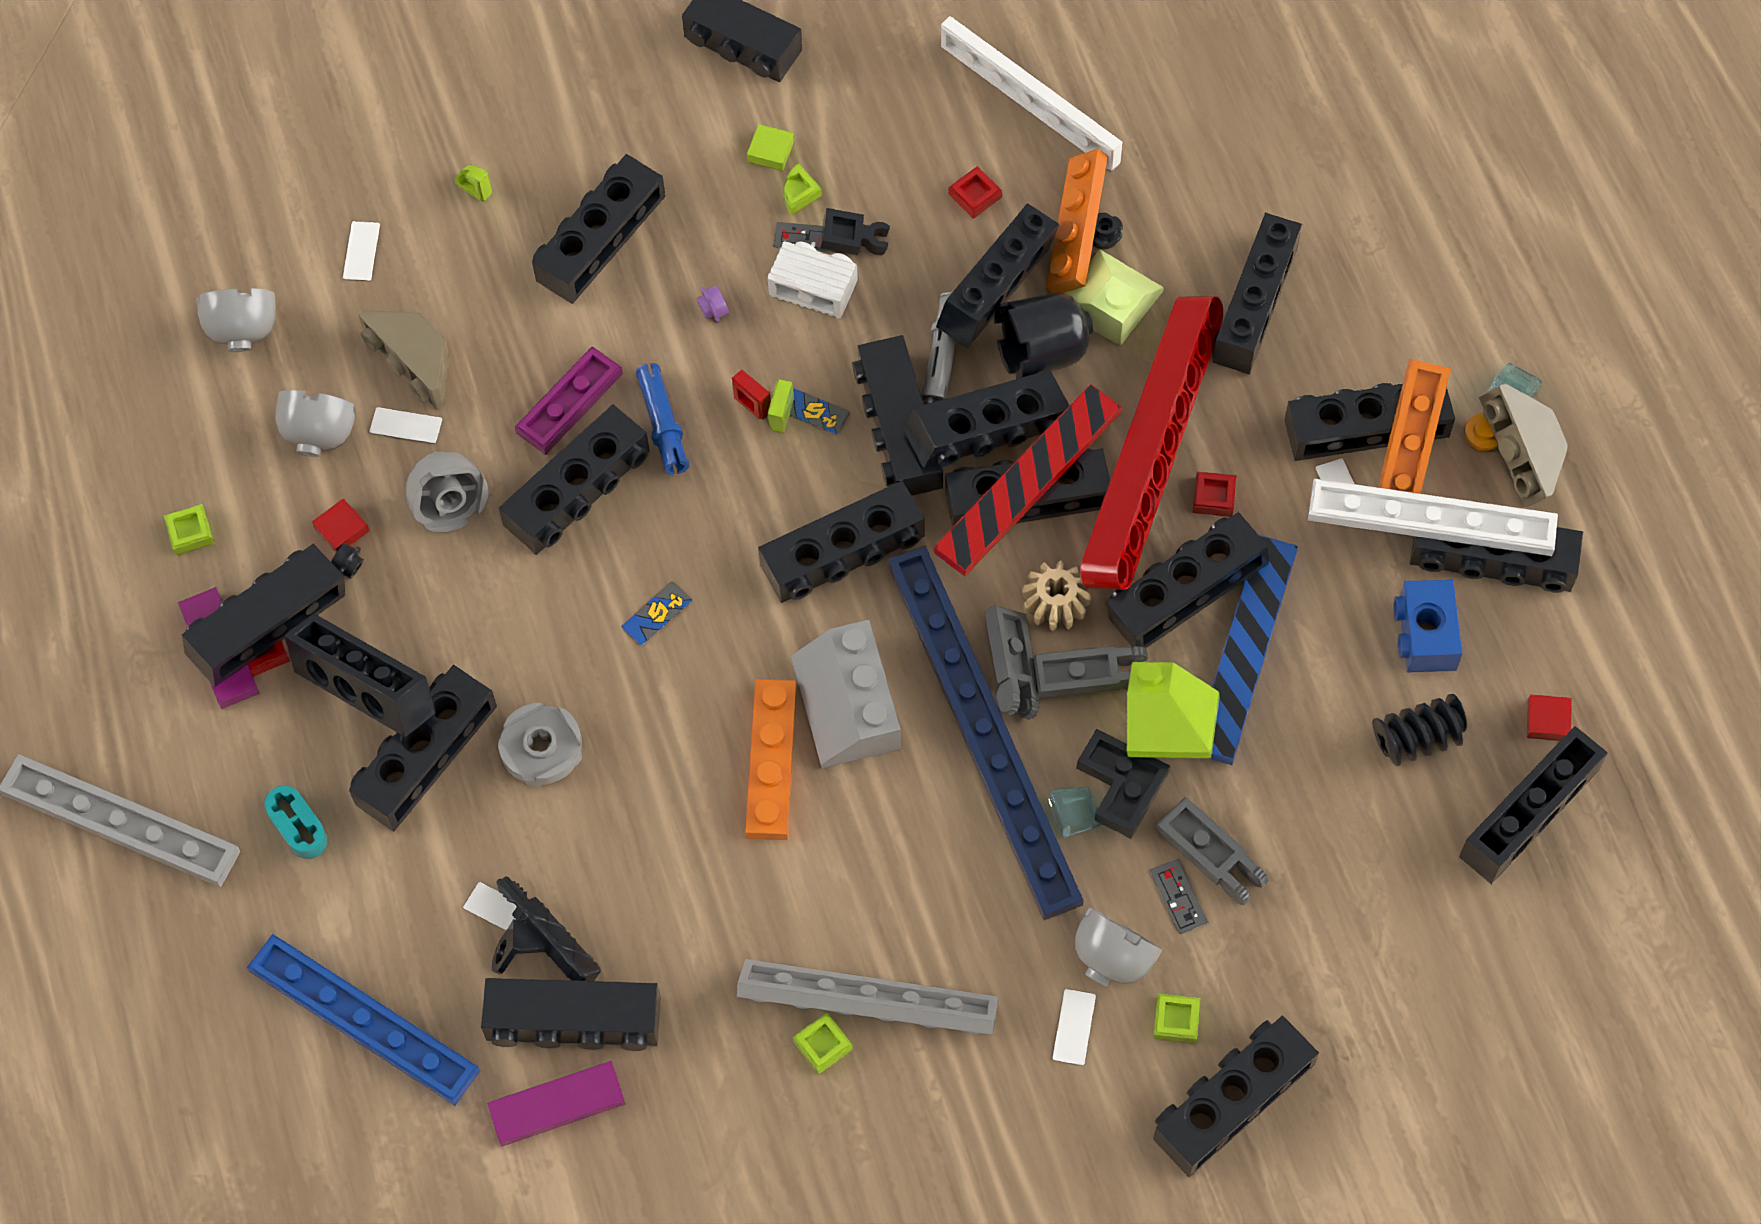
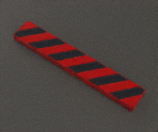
[934,384,1122,577]

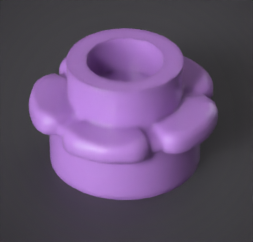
[696,285,729,322]

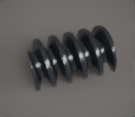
[1372,693,1467,766]

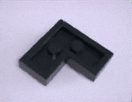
[1076,729,1170,839]

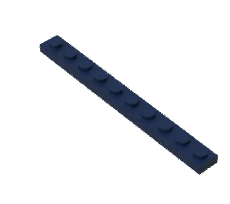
[888,545,1084,920]

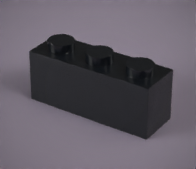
[682,0,803,82]

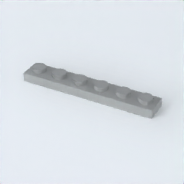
[0,754,241,888]
[737,959,999,1035]

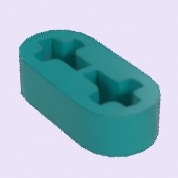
[264,786,328,859]

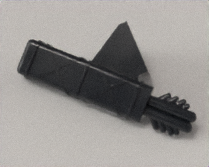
[492,876,601,981]

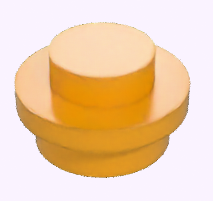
[1465,413,1498,452]

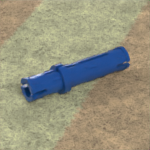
[635,363,689,475]

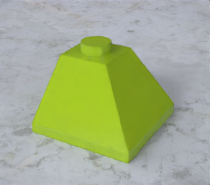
[1127,662,1220,758]

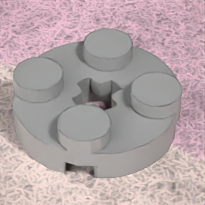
[498,703,582,787]

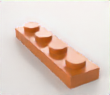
[1046,148,1108,293]
[1378,359,1451,494]
[745,679,797,840]

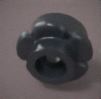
[1093,212,1123,249]
[331,543,364,579]

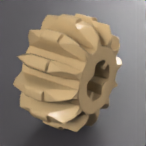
[1022,560,1091,632]

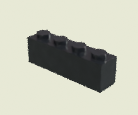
[852,335,943,496]
[181,543,346,687]
[481,978,661,1051]

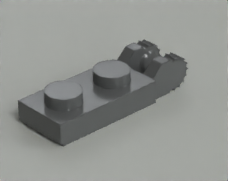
[985,605,1040,720]
[1033,646,1148,699]
[1155,797,1269,905]

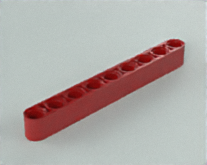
[1080,296,1223,590]

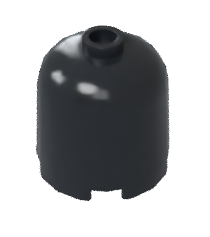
[994,293,1093,379]

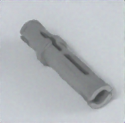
[921,292,957,404]

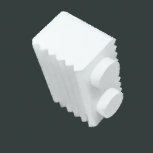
[768,241,858,318]

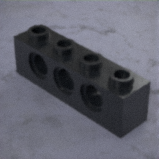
[532,154,666,304]
[936,203,1059,348]
[1213,212,1302,374]
[903,370,1070,468]
[1284,383,1455,461]
[499,404,650,555]
[945,448,1110,527]
[758,480,925,603]
[1106,512,1269,648]
[1409,527,1583,593]
[284,613,435,737]
[349,664,497,832]
[1459,726,1608,885]
[1153,1015,1319,1178]

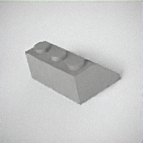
[791,620,901,769]

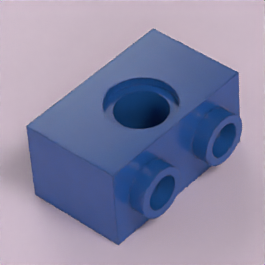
[1393,579,1462,673]

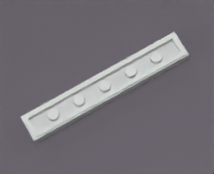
[941,16,1122,171]
[1308,479,1558,556]

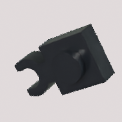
[820,208,890,255]

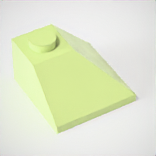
[1064,249,1164,346]

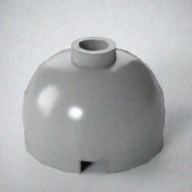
[197,288,276,352]
[275,390,356,457]
[405,451,489,532]
[1075,907,1162,987]

